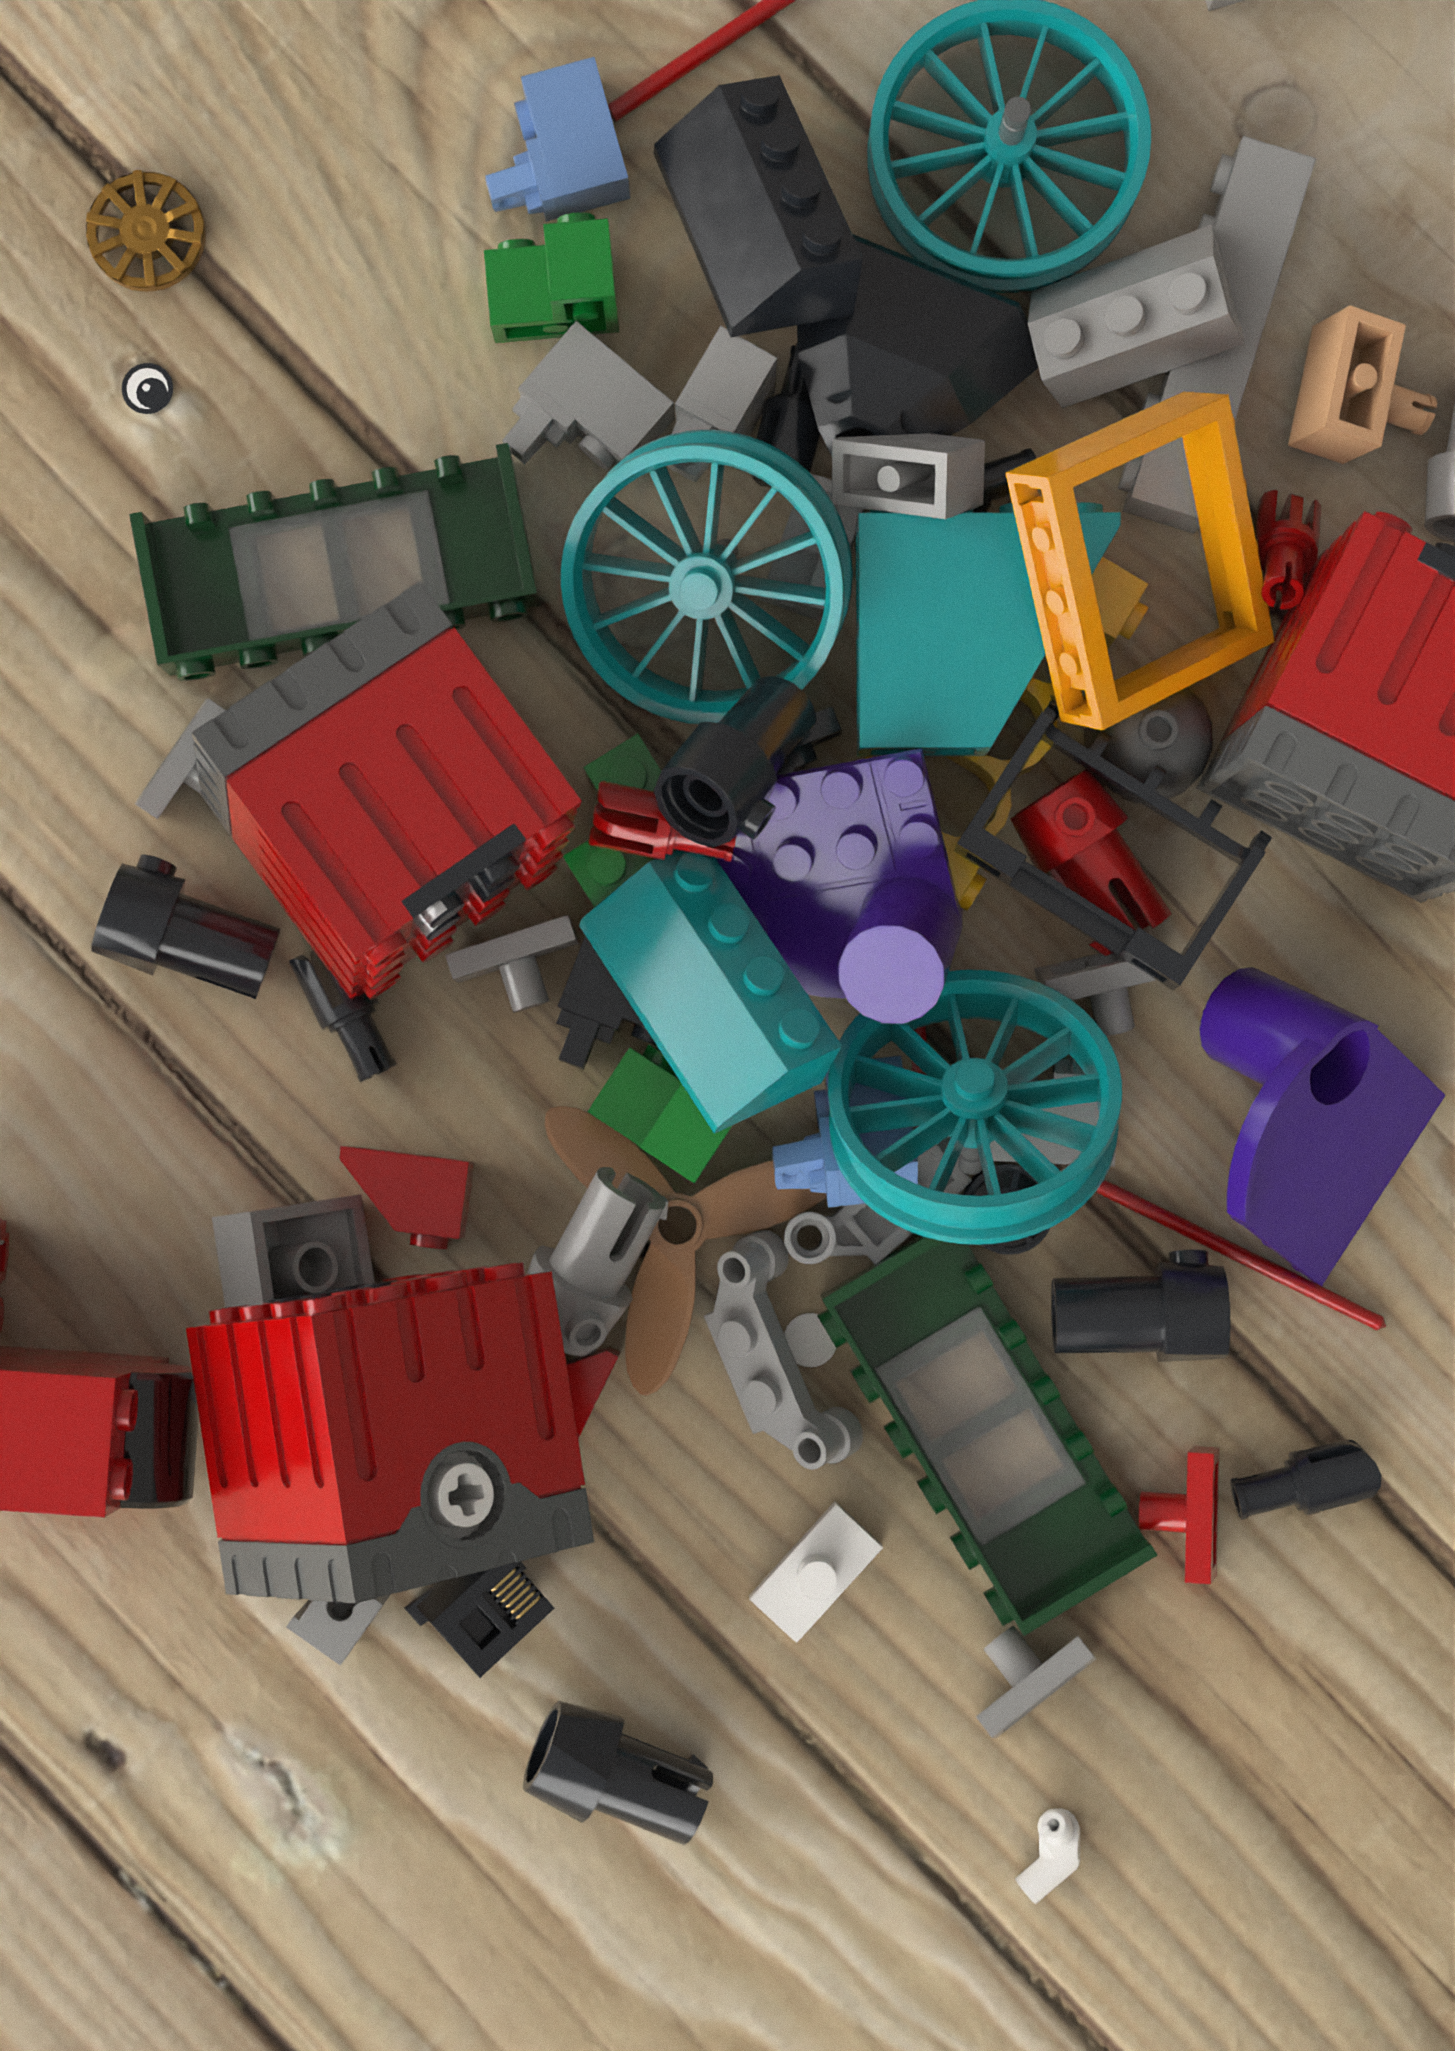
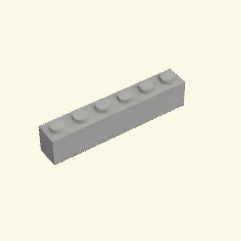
[1118,136,1316,533]

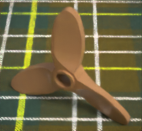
[545,1106,826,1396]

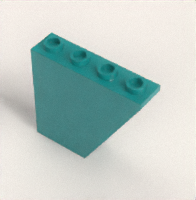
[855,502,1121,757]

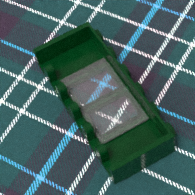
[129,443,541,681]
[817,1235,1158,1636]

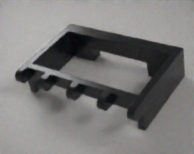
[954,698,1272,990]

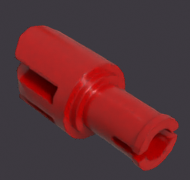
[1255,490,1322,610]
[588,781,737,862]

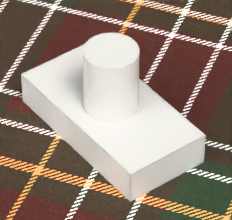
[749,1501,883,1643]

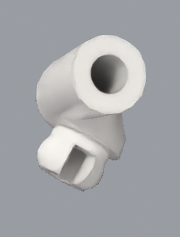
[1015,1808,1080,1904]

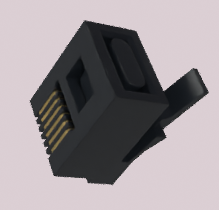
[404,1561,555,1678]

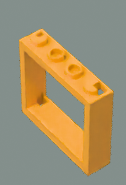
[1006,391,1275,730]

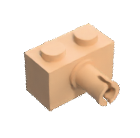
[1288,305,1437,464]

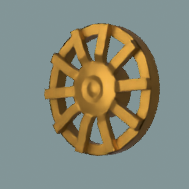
[86,170,206,292]

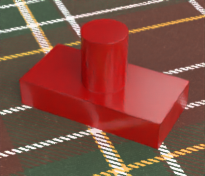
[1139,1446,1220,1584]

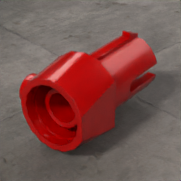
[1010,768,1172,956]

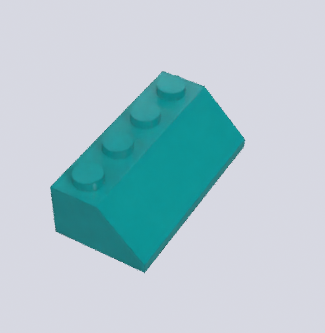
[579,850,842,1134]

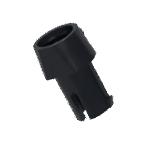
[654,676,817,847]
[91,854,281,999]
[1051,1249,1231,1362]
[523,1701,713,1845]

